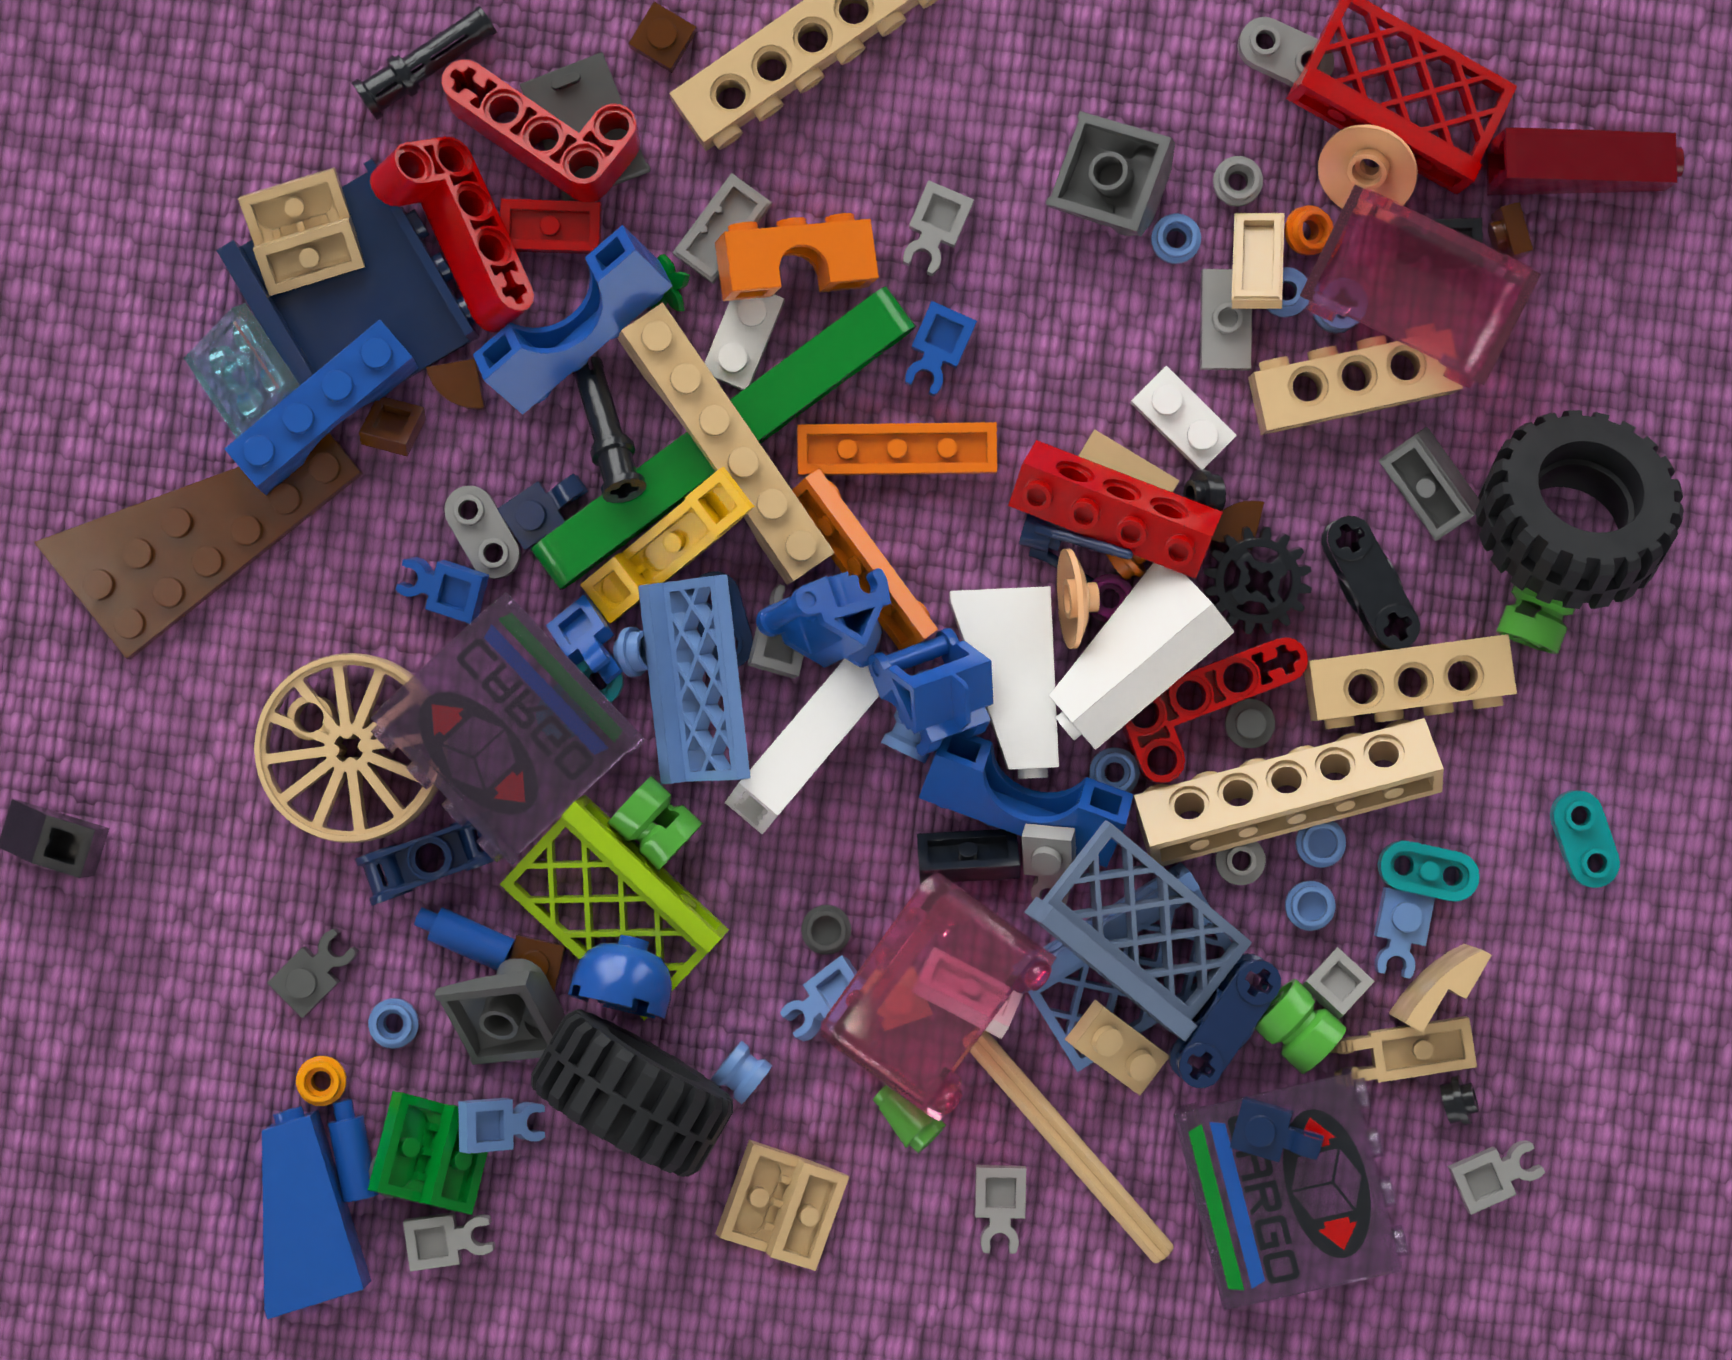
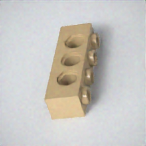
[1248,325,1463,435]
[1304,634,1517,729]

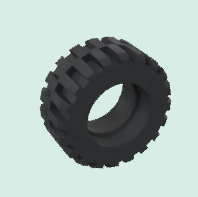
[1476,410,1684,609]
[531,1009,733,1177]

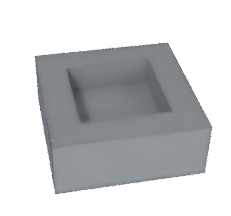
[1302,947,1375,1020]

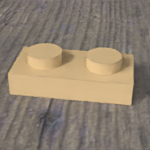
[1065,1000,1169,1096]

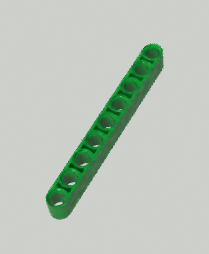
[531,286,916,590]

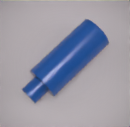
[414,907,515,971]
[328,1099,378,1202]

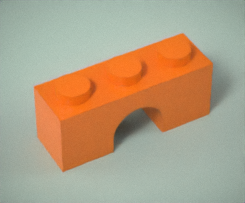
[715,213,879,301]

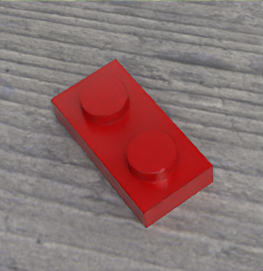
[500,199,602,254]

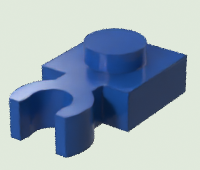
[905,301,977,396]
[395,557,489,624]

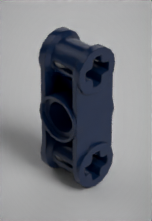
[355,810,508,906]
[1169,953,1281,1088]

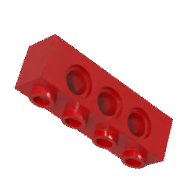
[1008,440,1223,579]

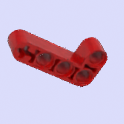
[441,59,640,203]
[370,136,534,333]
[1122,637,1308,783]

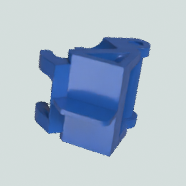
[756,568,891,668]
[868,628,993,756]

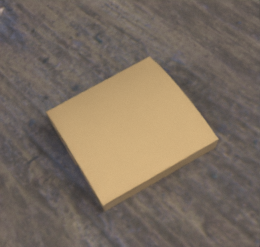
[238,167,365,297]
[1389,944,1492,1033]
[716,1140,849,1271]

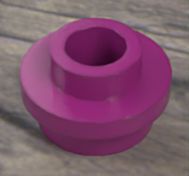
[1089,574,1133,623]

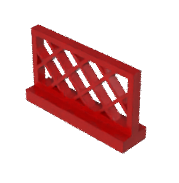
[1286,0,1517,195]

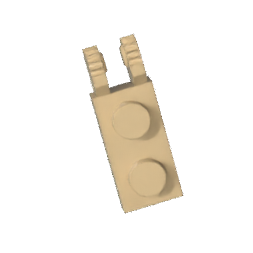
[1331,1016,1477,1084]

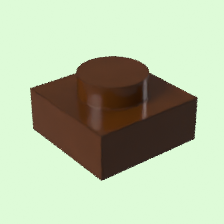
[628,2,697,73]
[1488,202,1533,262]
[359,397,426,457]
[511,934,566,993]

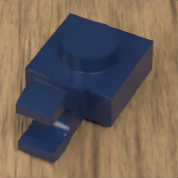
[497,473,589,551]
[1230,1097,1324,1163]

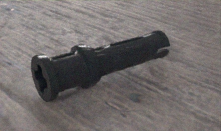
[352,6,497,120]
[572,357,646,503]

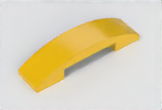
[580,467,755,624]

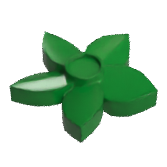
[650,254,690,312]

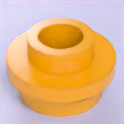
[296,1056,347,1106]

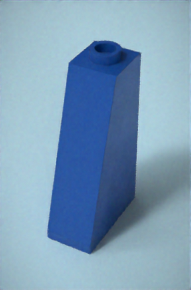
[262,1106,371,1319]

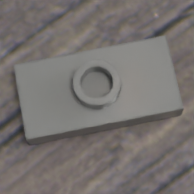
[672,173,772,284]
[1200,269,1252,371]

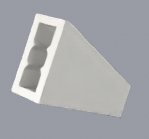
[1049,562,1234,750]
[949,586,1059,779]
[725,659,879,834]

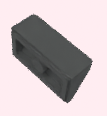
[1378,427,1480,541]

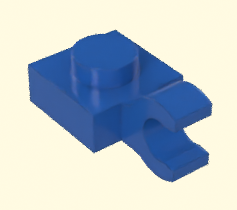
[546,595,623,684]

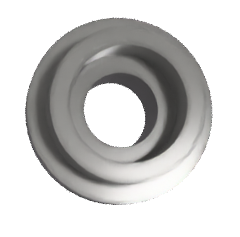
[1213,156,1263,207]
[1215,842,1266,885]

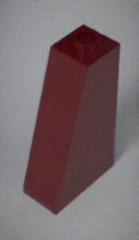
[1486,127,1684,196]

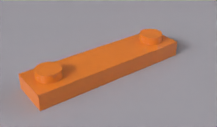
[797,422,997,476]
[792,469,938,650]

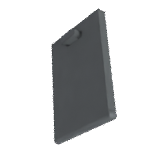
[519,52,651,201]

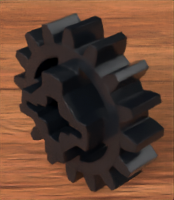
[1202,526,1312,635]

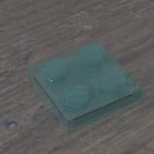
[184,303,300,438]

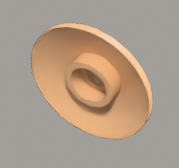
[1318,124,1418,217]
[1057,548,1100,649]

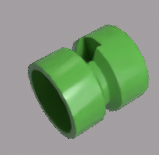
[1496,585,1575,654]
[608,776,703,871]
[1255,979,1346,1074]

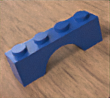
[473,225,673,415]
[224,319,419,495]
[919,731,1134,868]

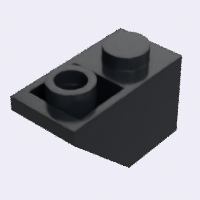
[0,799,110,878]

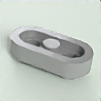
[1237,17,1334,87]
[444,485,521,579]

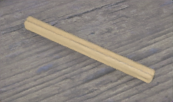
[962,1026,1174,1264]

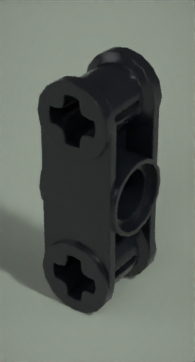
[1321,515,1420,650]

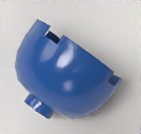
[568,935,672,1020]

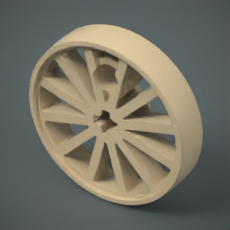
[254,653,448,843]

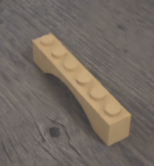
[618,302,835,585]

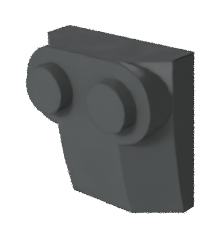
[1045,111,1175,237]
[434,959,565,1065]

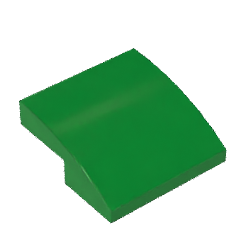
[367,1091,488,1215]

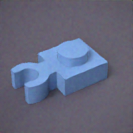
[1374,887,1435,979]
[780,955,874,1042]
[458,1098,545,1154]

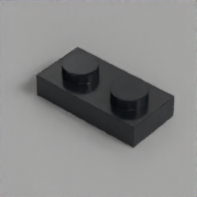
[917,829,1020,884]

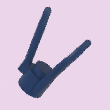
[1019,514,1133,582]

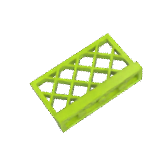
[500,794,729,1021]

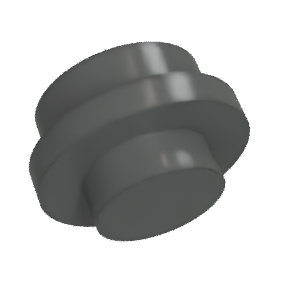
[1225,699,1275,748]
[801,905,851,955]

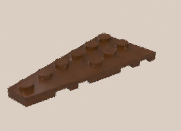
[34,433,363,659]

